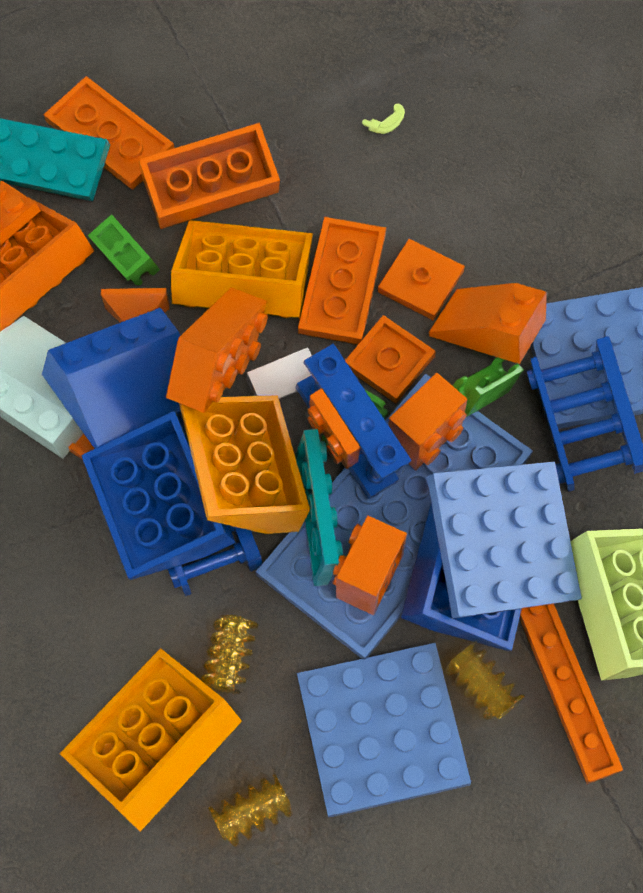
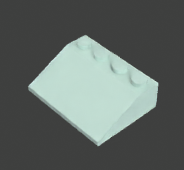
[0,316,83,459]

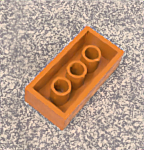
[139,123,280,229]
[166,287,268,413]

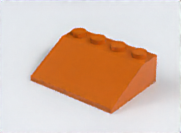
[0,197,94,332]

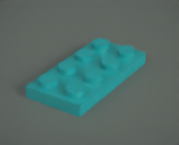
[0,118,110,201]
[295,429,343,586]

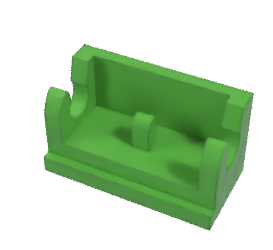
[88,214,160,285]
[453,357,524,417]

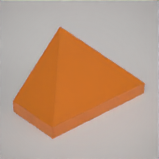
[101,288,170,323]

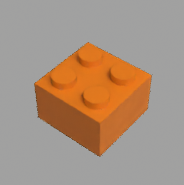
[388,373,468,470]
[333,515,407,615]

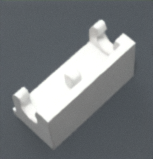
[246,348,312,399]

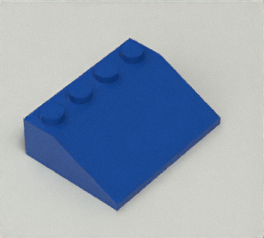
[42,308,182,449]
[81,411,236,580]
[401,503,521,651]

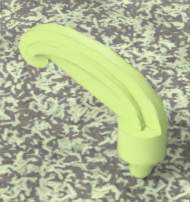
[362,104,405,134]

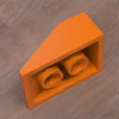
[429,283,546,364]

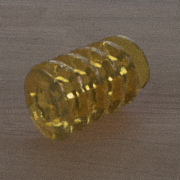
[201,615,259,694]
[446,641,525,722]
[208,772,292,847]

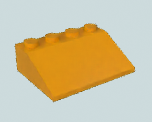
[171,220,313,318]
[179,395,310,534]
[59,648,242,832]

